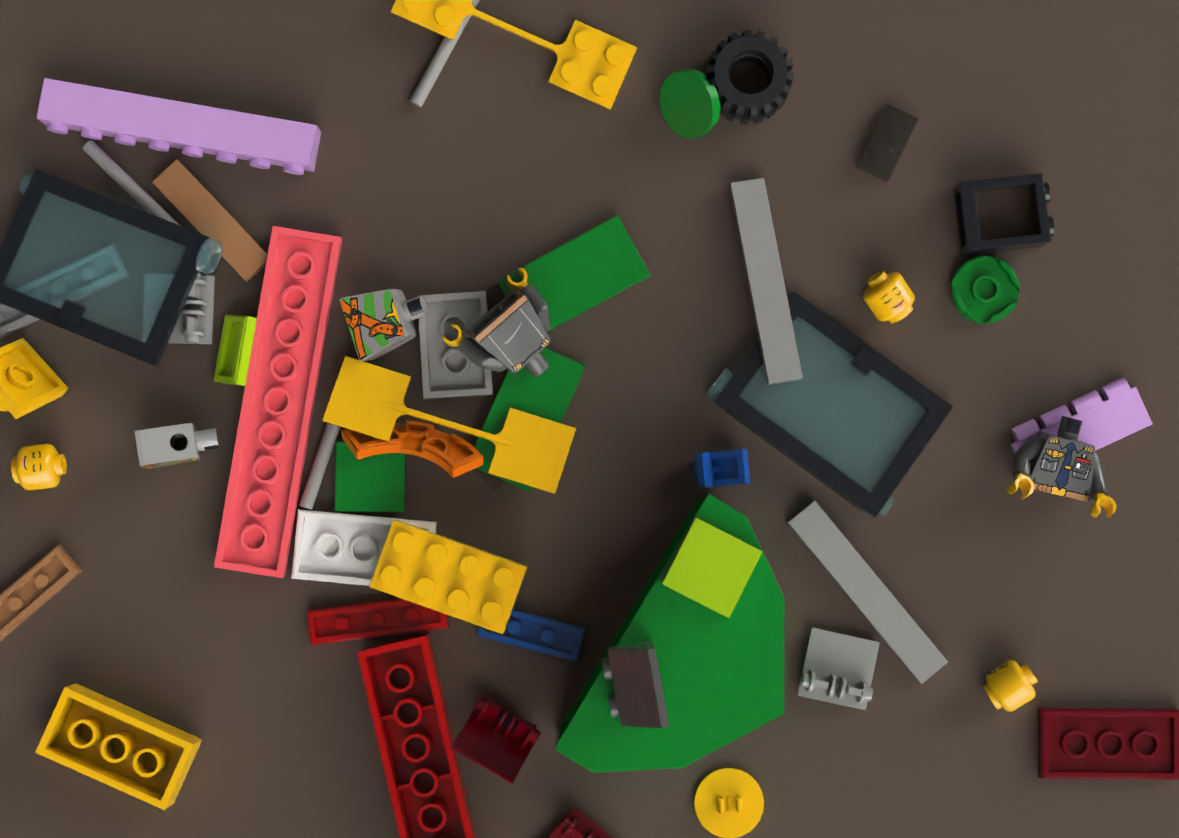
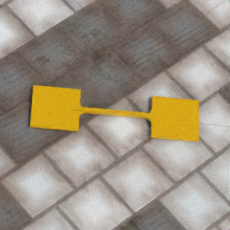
[391,0,637,110]
[322,356,576,494]

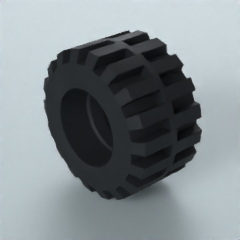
[705,30,794,124]

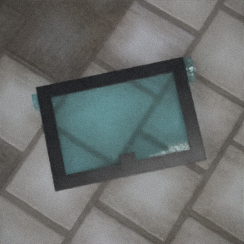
[0,169,223,367]
[705,292,953,518]

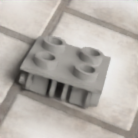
[143,273,215,345]
[797,627,880,710]

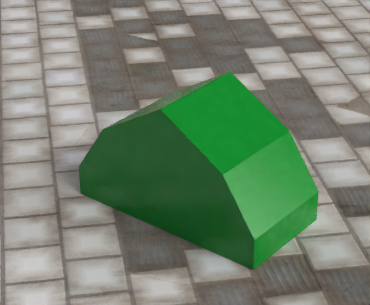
[554,493,785,773]

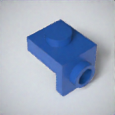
[693,449,750,488]

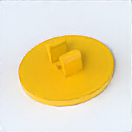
[694,767,764,838]

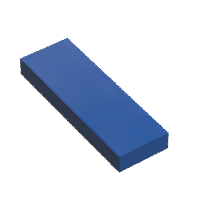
[476,609,586,662]

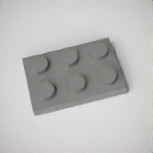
[417,291,493,400]

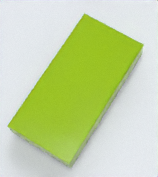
[214,314,257,386]

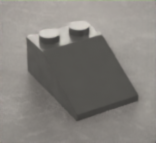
[602,640,669,728]

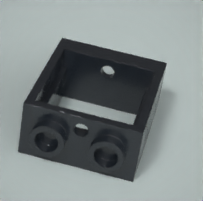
[953,173,1054,255]

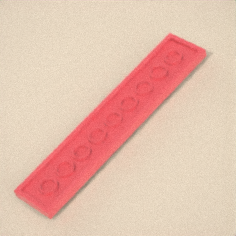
[214,226,342,578]

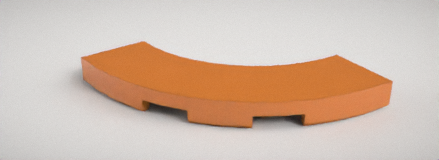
[341,420,483,478]

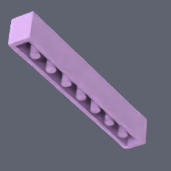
[37,78,321,175]

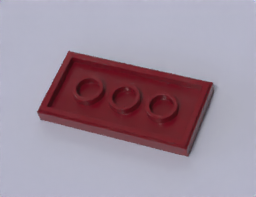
[1038,707,1179,780]

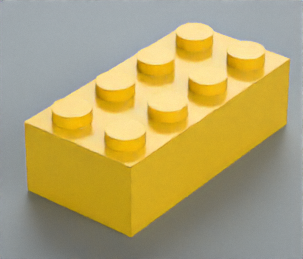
[369,520,528,634]
[35,683,203,810]

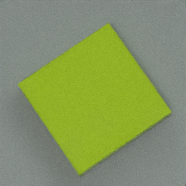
[662,517,763,618]

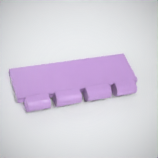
[1010,377,1153,454]

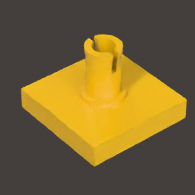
[0,338,68,419]

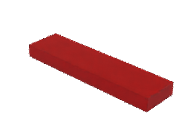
[306,598,449,645]

